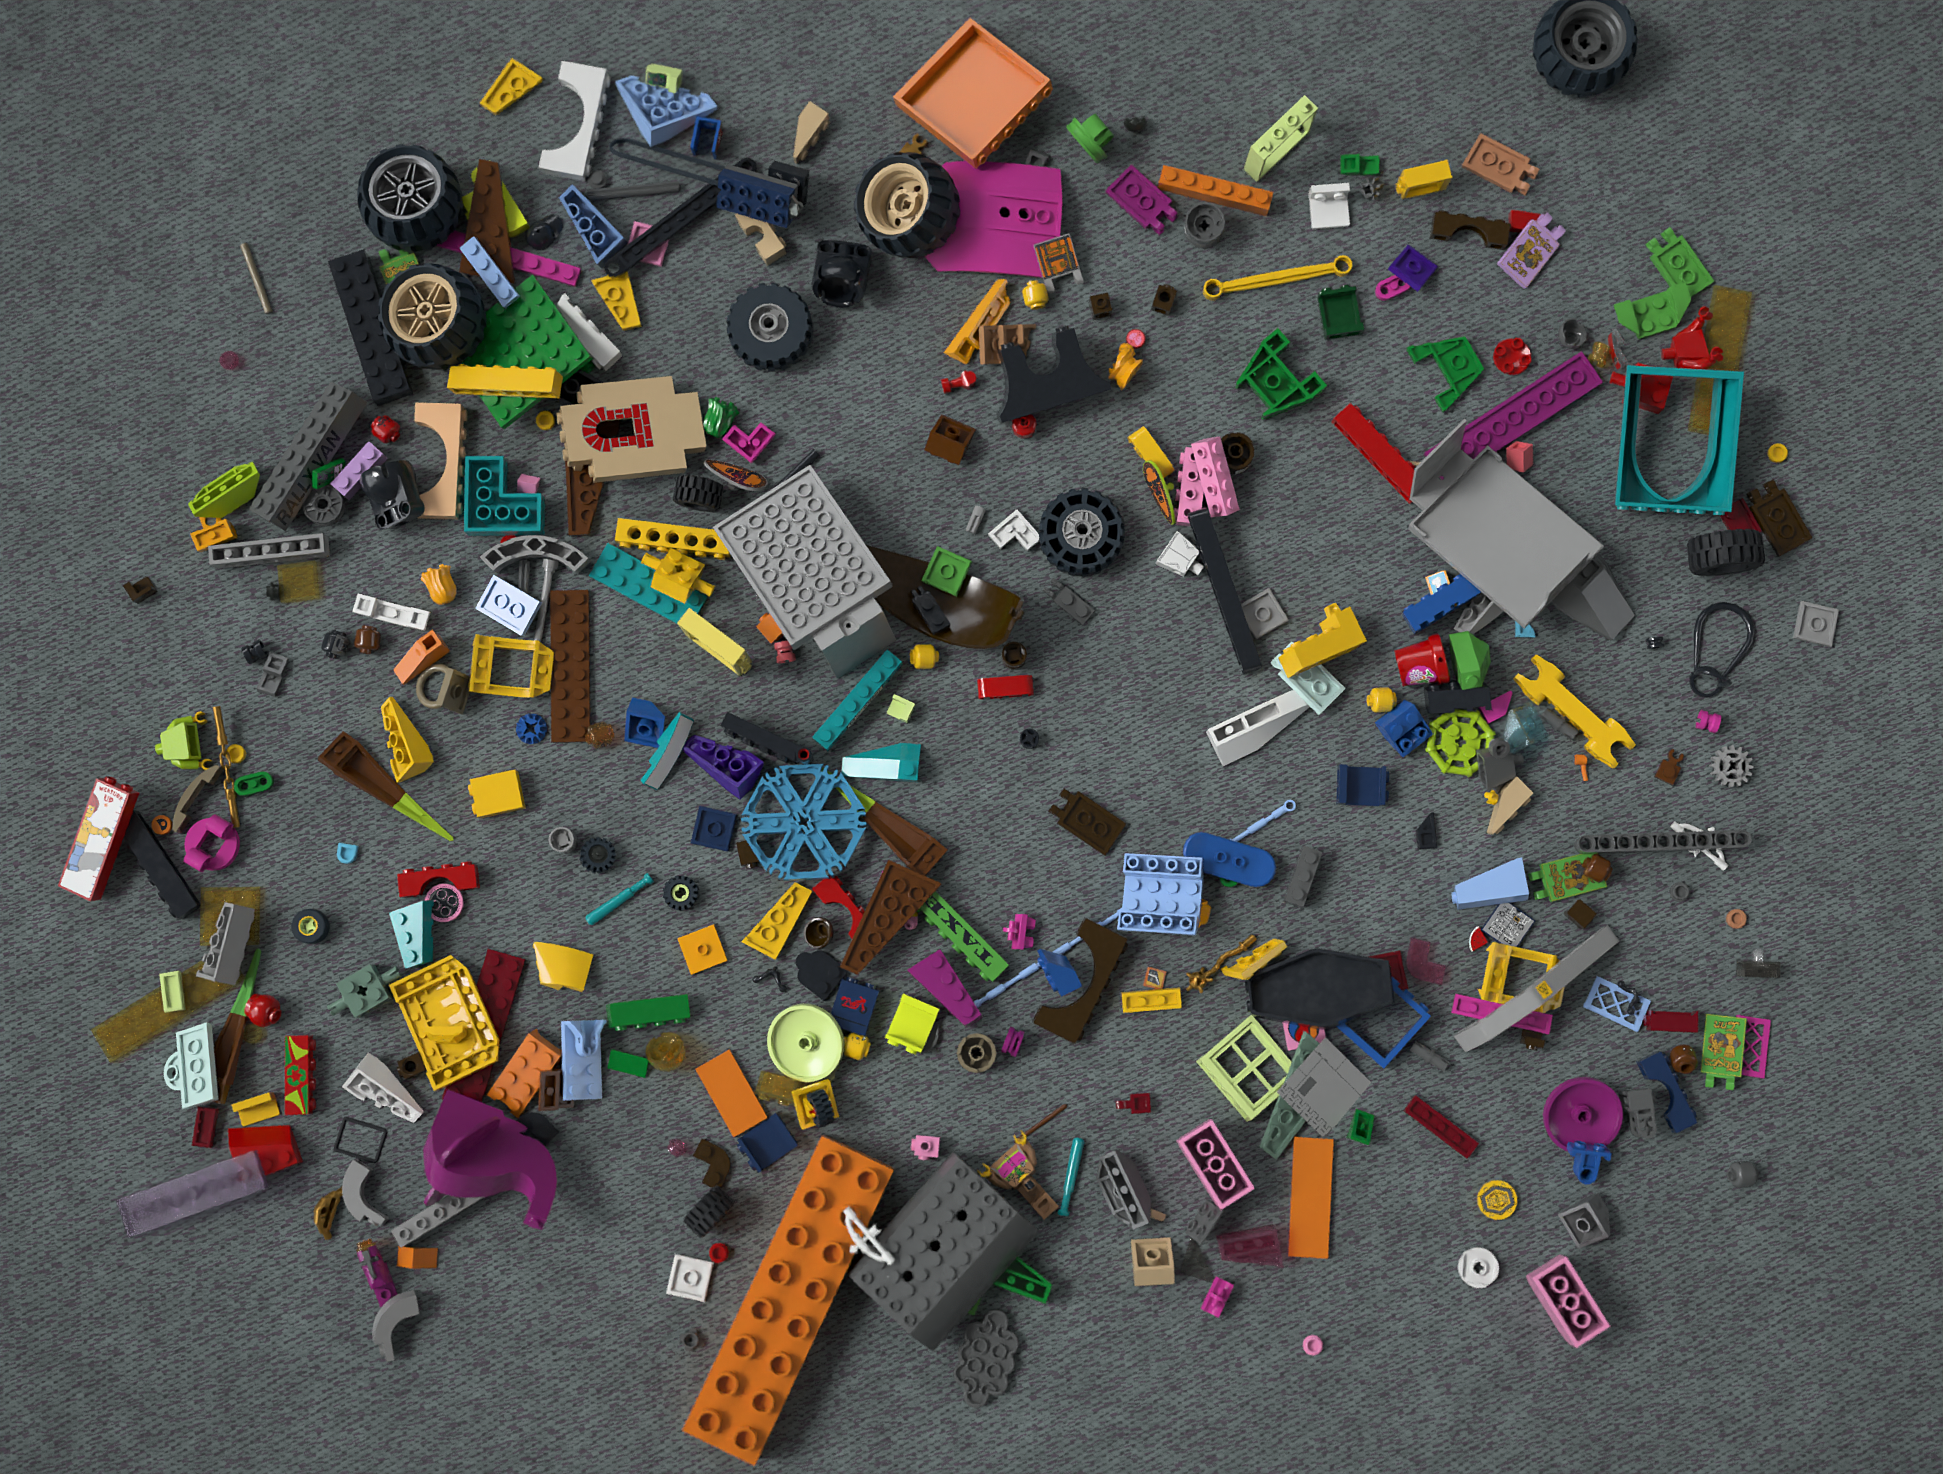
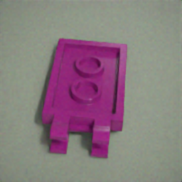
[1105,165,1178,236]

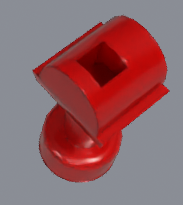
[941,370,976,394]

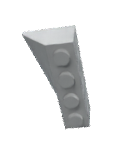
[196,902,255,985]

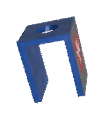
[690,116,723,160]

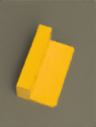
[232,1092,280,1126]

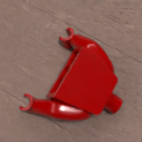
[1661,306,1723,370]

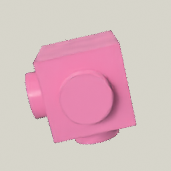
[911,1135,940,1160]

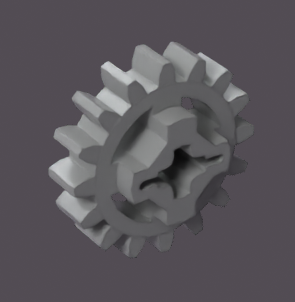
[1709,745,1754,788]

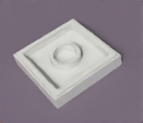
[666,1254,714,1302]

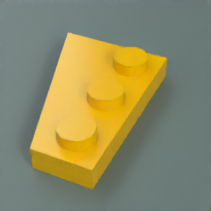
[480,58,544,115]
[1221,939,1287,980]

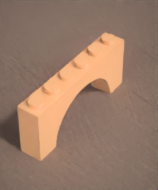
[414,403,467,519]

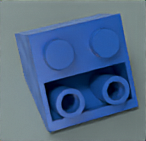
[1375,700,1433,757]
[1037,949,1082,997]

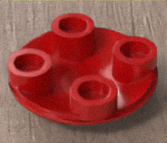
[1493,338,1531,375]

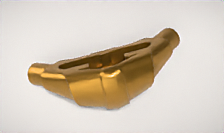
[313,1187,343,1240]

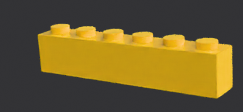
[447,364,563,398]

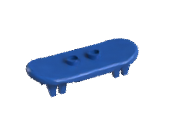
[1183,832,1276,887]

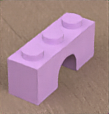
[330,442,387,500]

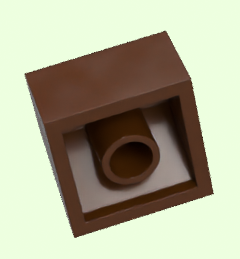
[924,414,976,465]

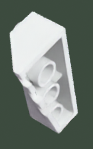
[556,293,622,371]

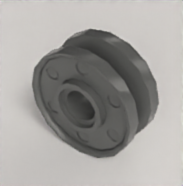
[303,485,346,527]

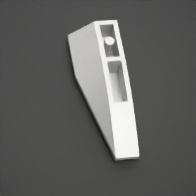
[1206,690,1310,766]

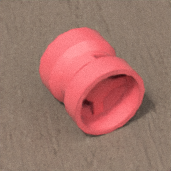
[774,641,796,664]

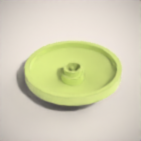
[767,1004,844,1082]

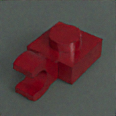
[1116,1093,1151,1114]

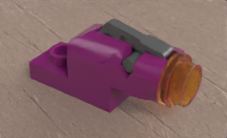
[356,1238,398,1307]

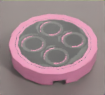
[425,884,464,922]

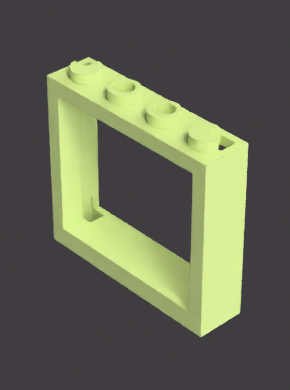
[1244,95,1318,182]

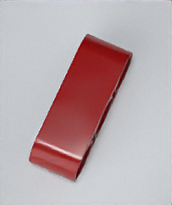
[977,675,1034,700]

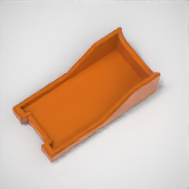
[487,1029,562,1118]

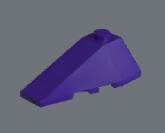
[682,735,764,800]

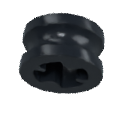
[1646,637,1665,649]

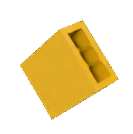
[468,769,526,819]

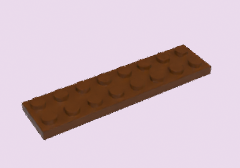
[550,590,591,743]

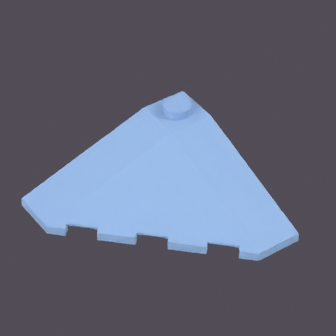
[615,76,717,147]

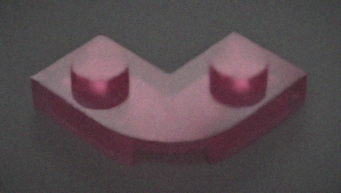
[1406,938,1446,985]

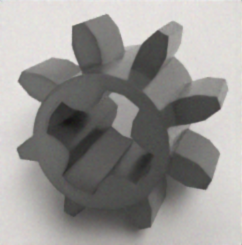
[1361,175,1384,200]

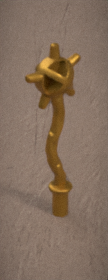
[1186,934,1257,994]

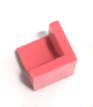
[1506,441,1533,473]

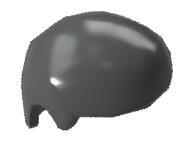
[1558,318,1587,349]

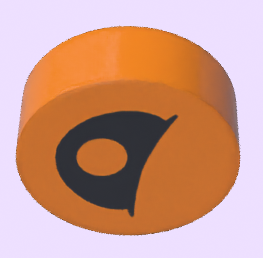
[151,815,173,835]

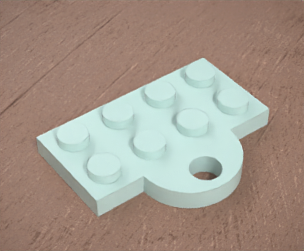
[164,1023,218,1109]

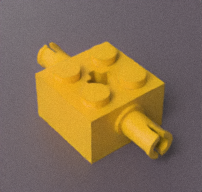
[641,548,715,604]

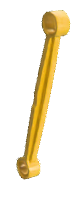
[1203,255,1352,301]

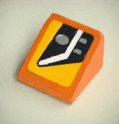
[1143,967,1166,989]

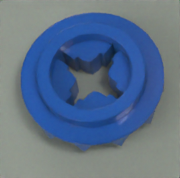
[516,713,547,744]

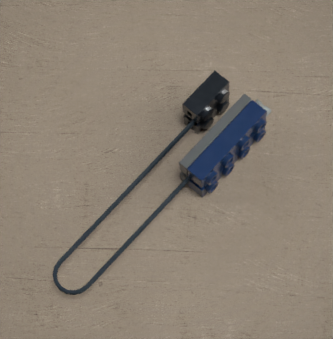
[609,138,809,228]

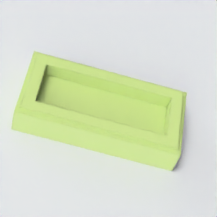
[159,971,186,1013]

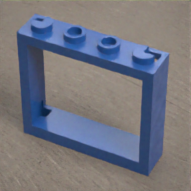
[1336,977,1431,1069]

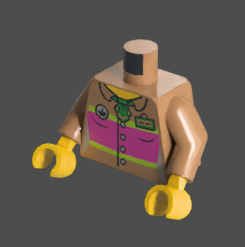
[977,1130,1037,1192]

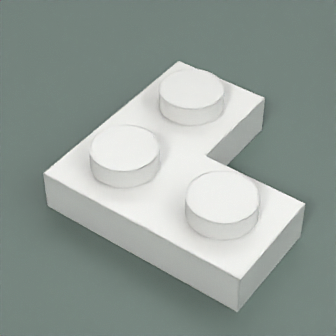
[988,510,1039,551]

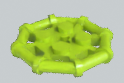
[1425,709,1496,777]

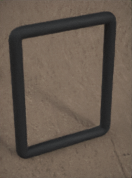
[334,1117,387,1163]

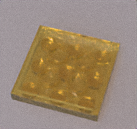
[200,887,261,946]

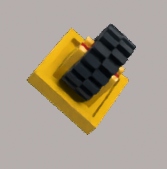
[791,1079,839,1129]

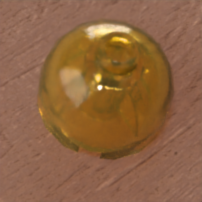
[645,1032,686,1072]

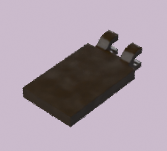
[1746,479,1812,557]
[1048,788,1126,856]

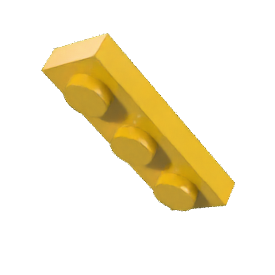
[1121,987,1182,1013]

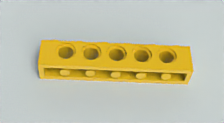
[615,518,731,560]

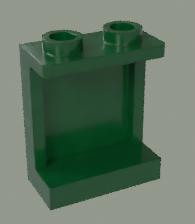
[1317,285,1364,340]

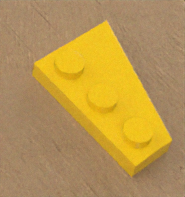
[591,271,642,331]

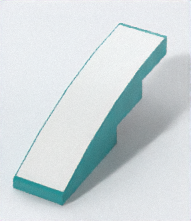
[641,712,694,790]

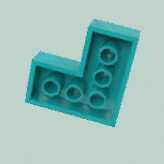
[464,456,545,536]

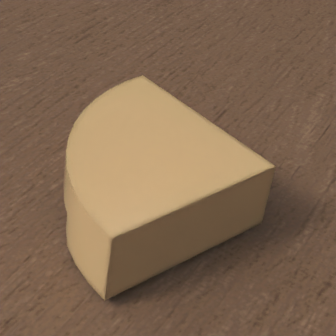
[1151,1208,1166,1221]

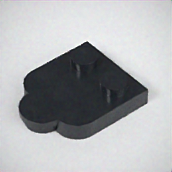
[796,950,848,1001]

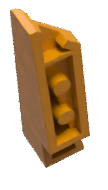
[944,279,1010,364]

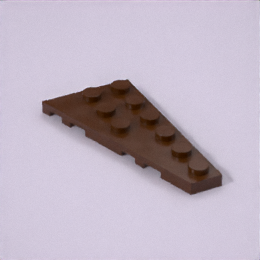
[459,159,516,284]
[565,420,621,537]
[840,860,942,975]

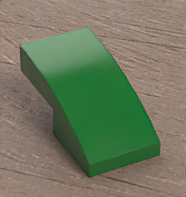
[1341,154,1380,176]

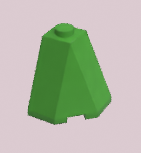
[1449,631,1491,690]

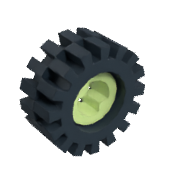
[663,875,699,911]

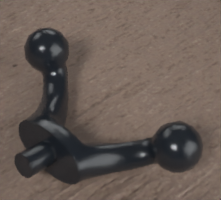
[752,966,787,992]
[1617,980,1643,1015]

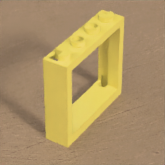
[677,608,752,676]

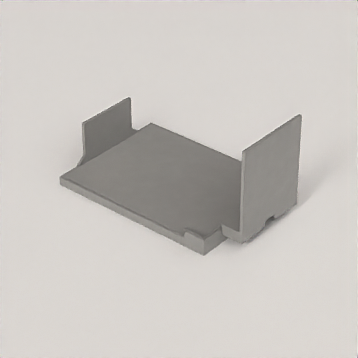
[1408,419,1604,629]
[713,465,897,679]

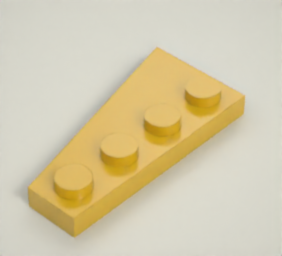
[741,882,813,960]

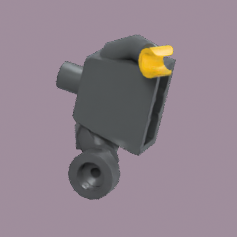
[1476,738,1524,805]

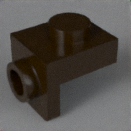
[1520,1029,1545,1051]

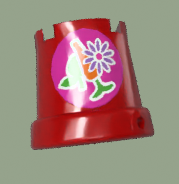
[1394,633,1450,687]

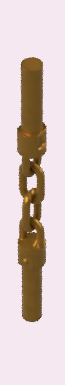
[213,706,240,828]

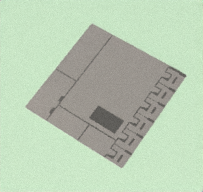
[1277,1038,1371,1138]

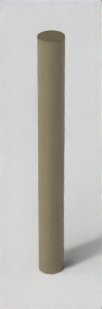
[240,243,273,314]

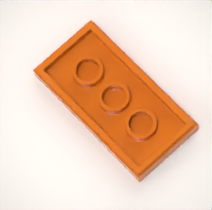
[695,1049,768,1137]

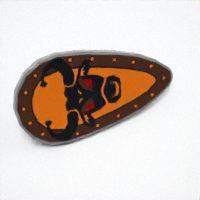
[704,459,767,491]

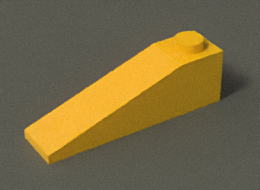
[381,697,434,783]

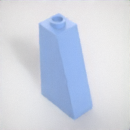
[1451,857,1529,910]

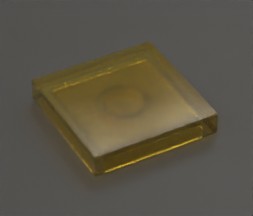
[277,561,320,604]

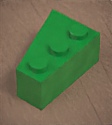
[993,1257,1052,1304]

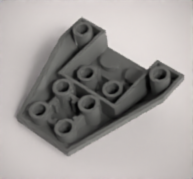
[1551,553,1635,641]

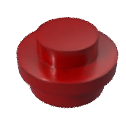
[709,1243,729,1263]

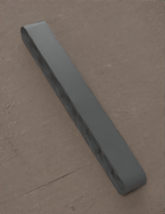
[1574,830,1752,854]

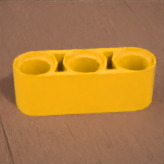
[1127,426,1175,478]

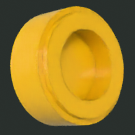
[536,411,555,431]
[1767,443,1788,463]
[226,744,246,764]

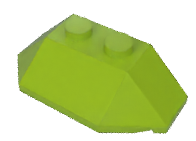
[188,462,260,518]

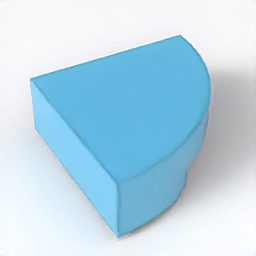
[1515,621,1535,638]

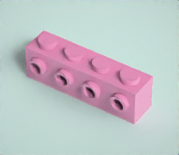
[1191,436,1240,517]
[1174,447,1204,527]

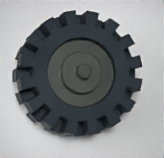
[580,837,616,874]

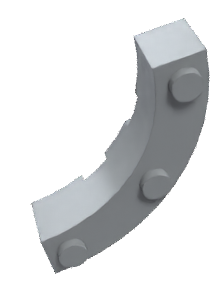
[480,535,591,574]

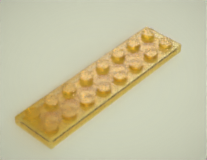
[1687,285,1752,435]
[91,960,246,1063]

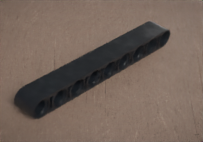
[1187,507,1262,675]

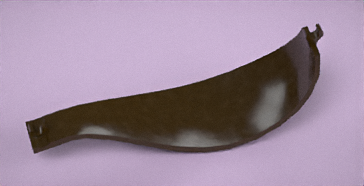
[865,544,1025,649]

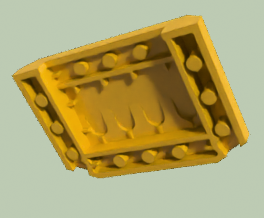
[389,955,499,1091]

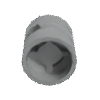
[549,827,578,854]

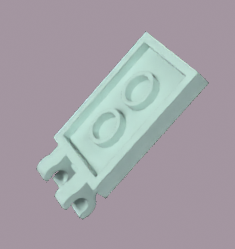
[1271,642,1345,715]

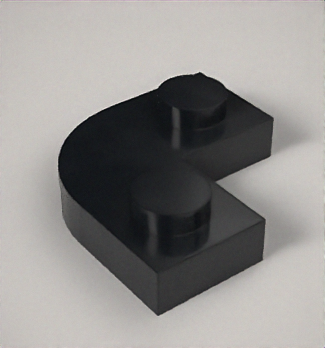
[515,1112,560,1146]

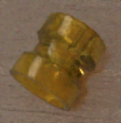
[1587,342,1612,368]

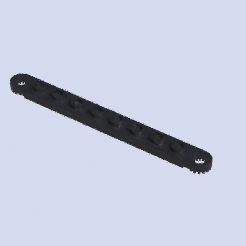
[604,157,756,279]

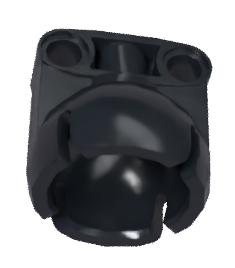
[811,240,872,308]
[360,460,425,530]

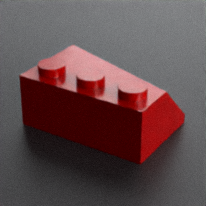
[228,1125,303,1185]

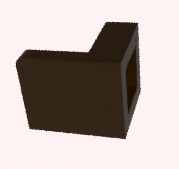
[123,576,158,604]
[1563,899,1597,929]

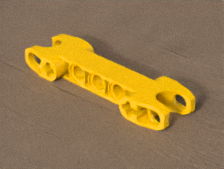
[1513,655,1636,769]

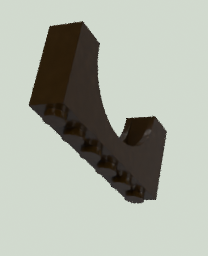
[1032,917,1128,1044]

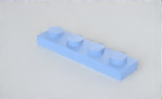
[460,236,520,308]

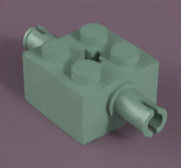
[327,964,402,1018]

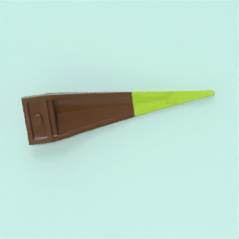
[318,731,454,841]
[821,767,948,876]

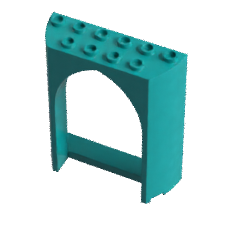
[1615,365,1744,515]

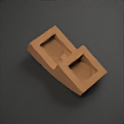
[1017,1176,1059,1220]

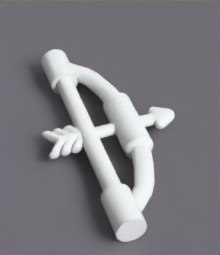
[1670,821,1728,871]
[843,1206,895,1265]

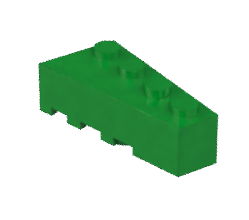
[606,994,690,1031]

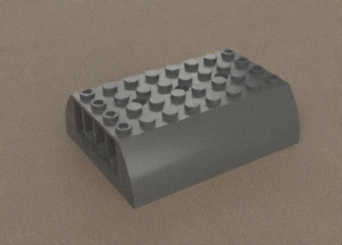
[847,1151,1040,1351]

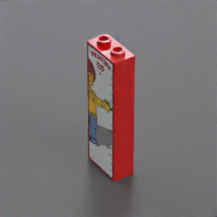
[58,776,139,901]

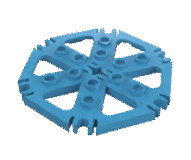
[741,764,866,881]

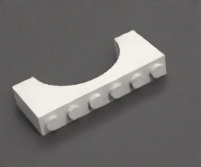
[539,61,611,181]

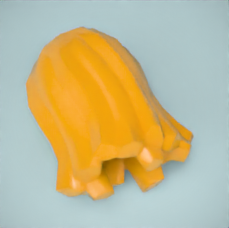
[421,564,457,605]

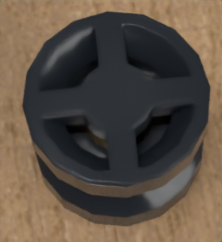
[1020,728,1039,749]

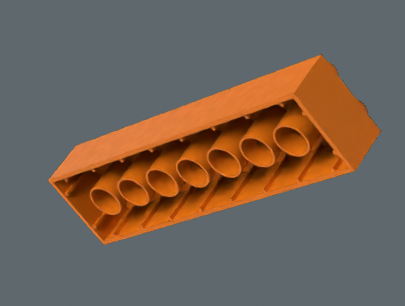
[682,1134,895,1466]

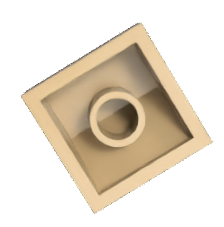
[1131,1238,1174,1286]

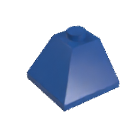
[624,698,665,748]

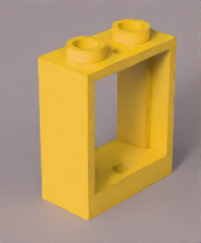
[1396,160,1452,199]

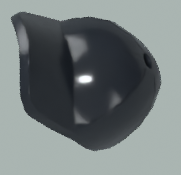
[526,214,563,251]

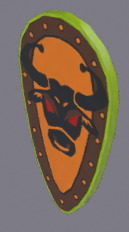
[1143,460,1175,525]

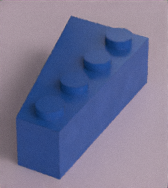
[1402,574,1481,635]

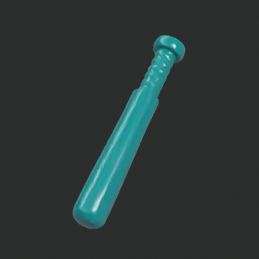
[585,873,654,925]
[1057,1137,1084,1216]

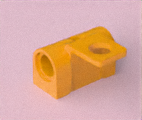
[190,517,237,553]

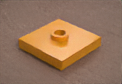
[677,924,728,975]

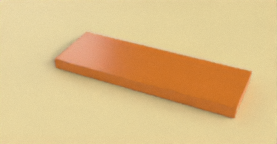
[1288,1137,1334,1259]

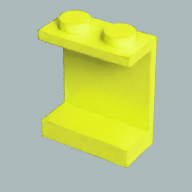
[885,994,940,1055]

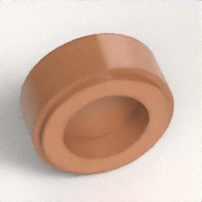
[1726,909,1747,929]

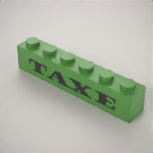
[917,891,1009,982]

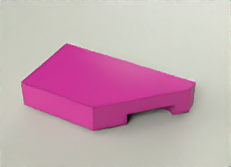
[1479,691,1512,724]

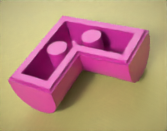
[722,422,776,464]

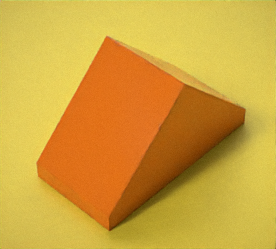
[397,1246,438,1269]

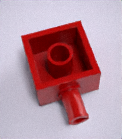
[1609,363,1673,414]

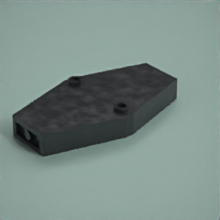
[1245,948,1395,1030]

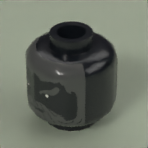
[321,630,349,659]

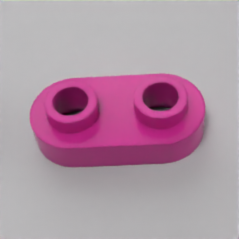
[1375,275,1410,301]

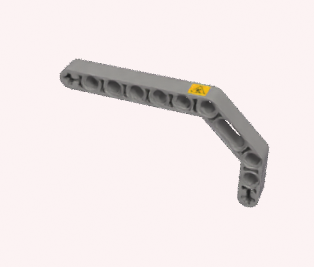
[1454,925,1619,1052]

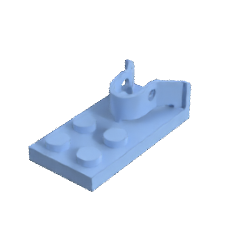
[561,1020,607,1100]

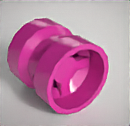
[1696,710,1721,733]

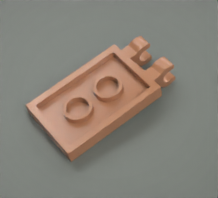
[1462,133,1540,196]

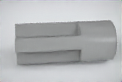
[965,506,986,534]

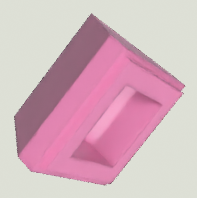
[517,474,540,493]

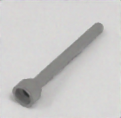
[534,559,559,642]

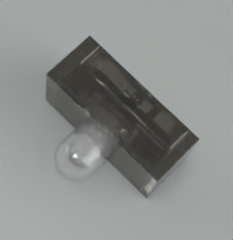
[1736,948,1781,978]

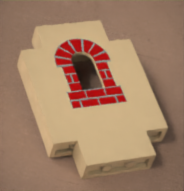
[557,376,706,483]

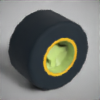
[291,909,330,944]

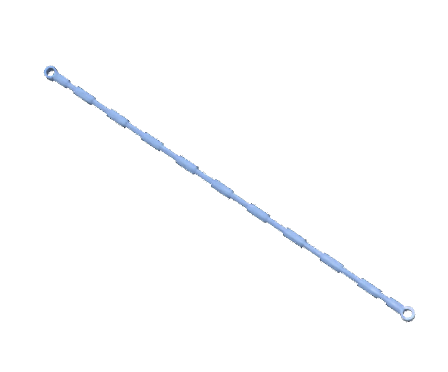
[974,800,1296,1008]

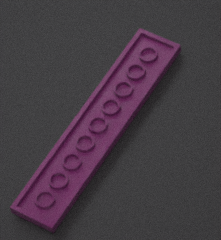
[1424,351,1603,480]

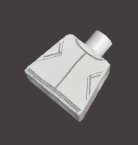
[1156,531,1204,577]

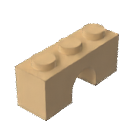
[735,214,786,266]

